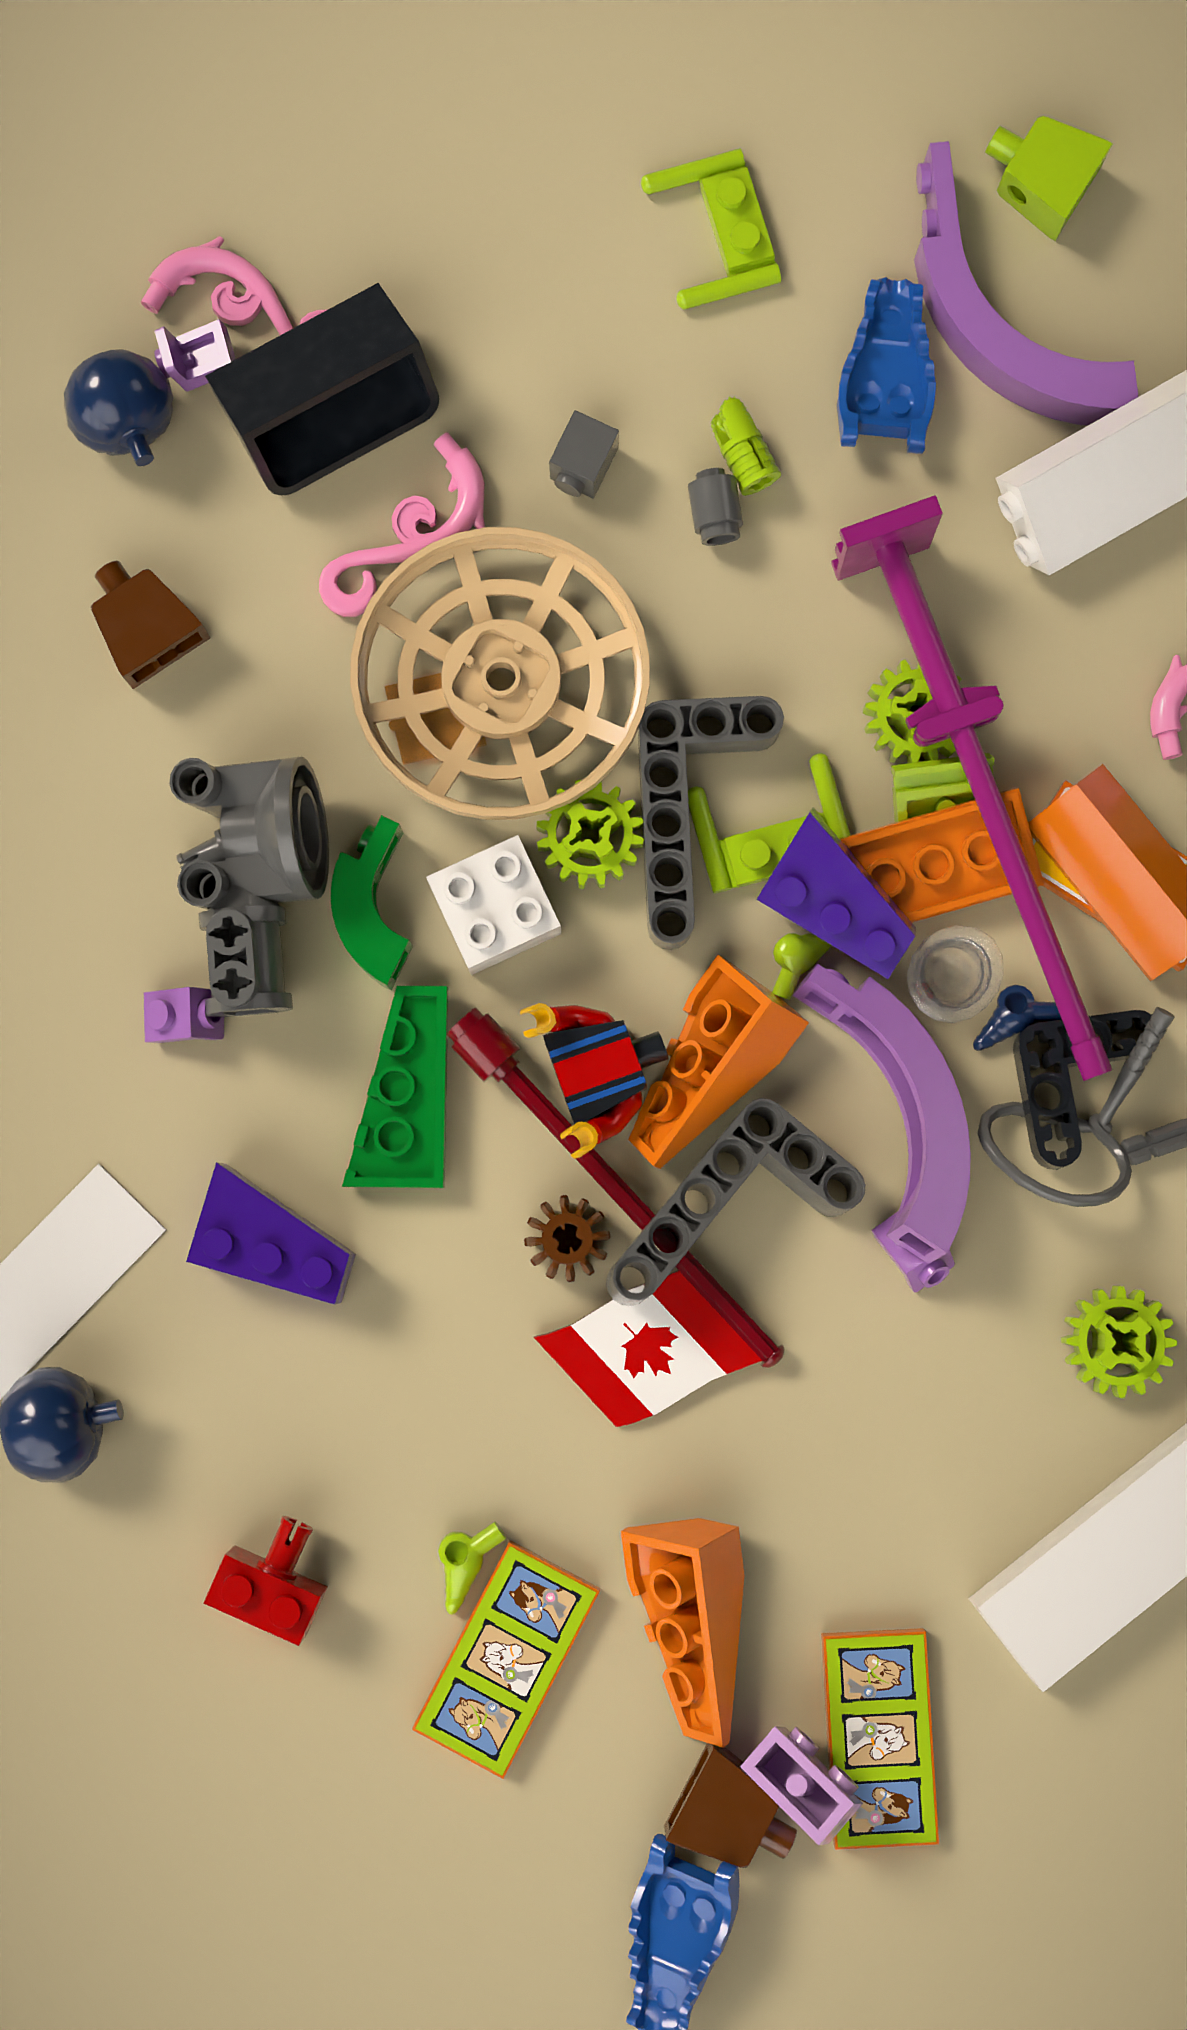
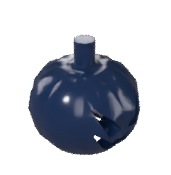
[64,349,173,466]
[0,1367,124,1483]

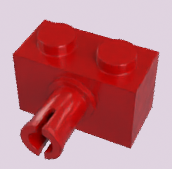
[203,1516,328,1646]

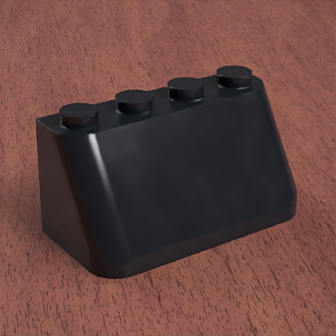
[205,283,440,496]

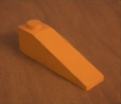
[628,955,809,1169]
[621,1518,745,1748]

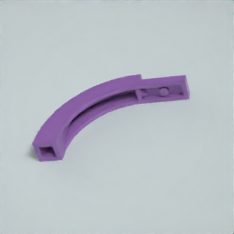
[914,141,1138,426]

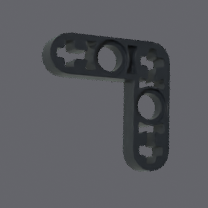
[1013,1010,1152,1170]

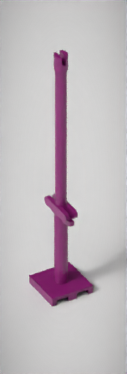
[831,495,1113,1081]

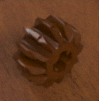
[524,1195,611,1282]

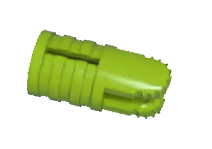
[710,396,781,496]

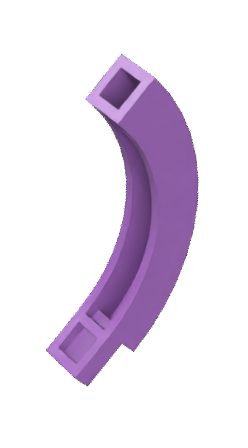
[793,964,971,1264]

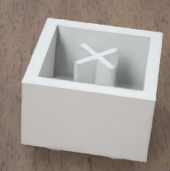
[426,835,561,975]

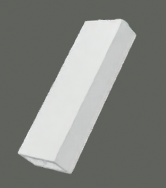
[996,370,1187,575]
[968,1423,1187,1692]

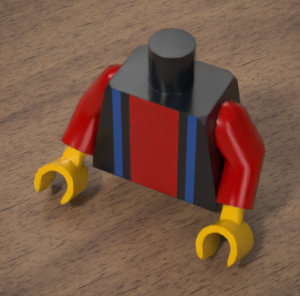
[520,1003,668,1159]

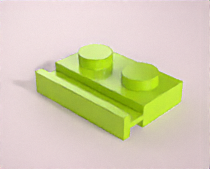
[891,753,995,822]

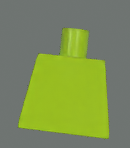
[985,116,1113,241]

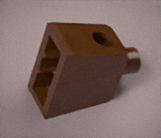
[91,560,210,689]
[664,1743,797,1868]

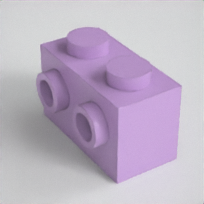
[740,1726,863,1845]

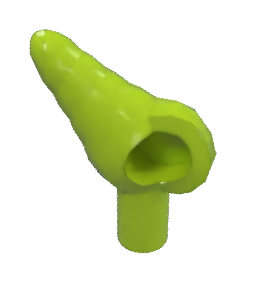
[772,933,832,1000]
[438,1521,506,1615]

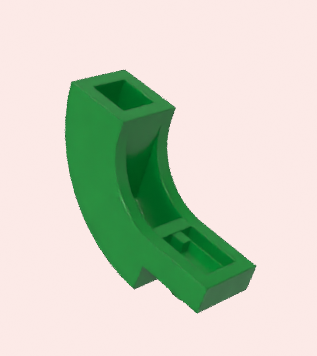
[331,815,413,991]

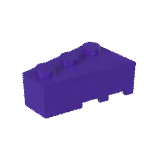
[756,807,916,979]
[186,1162,356,1305]

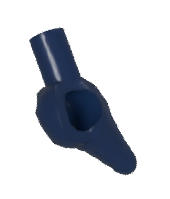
[973,984,1062,1051]

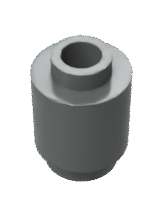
[688,468,743,546]

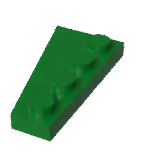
[342,986,449,1188]

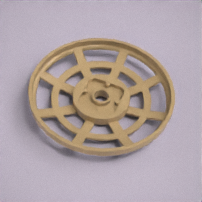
[350,527,650,820]

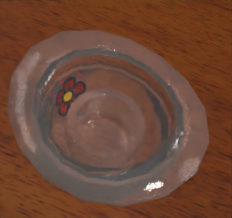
[907,925,1004,1023]

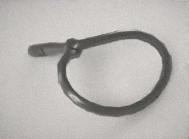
[977,1007,1175,1207]

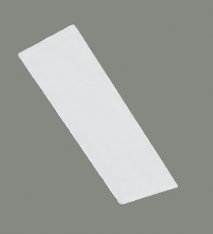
[0,1164,166,1400]

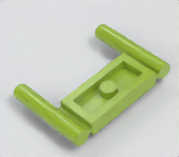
[641,148,781,310]
[688,753,850,894]

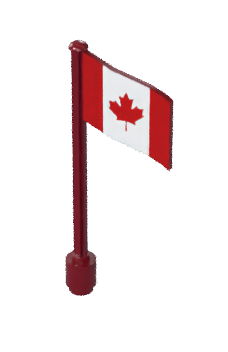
[446,1007,785,1427]

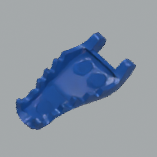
[837,277,936,454]
[626,1834,740,2030]

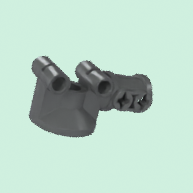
[169,757,329,1017]

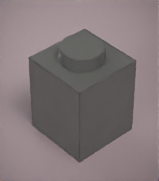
[549,410,619,499]

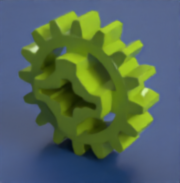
[863,660,962,763]
[536,780,644,889]
[1061,1285,1177,1398]

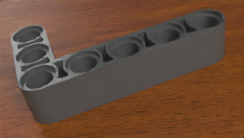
[638,696,784,950]
[606,1098,866,1306]

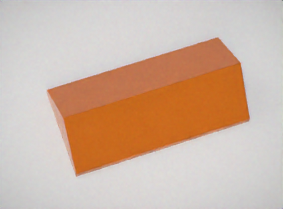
[1028,764,1187,981]

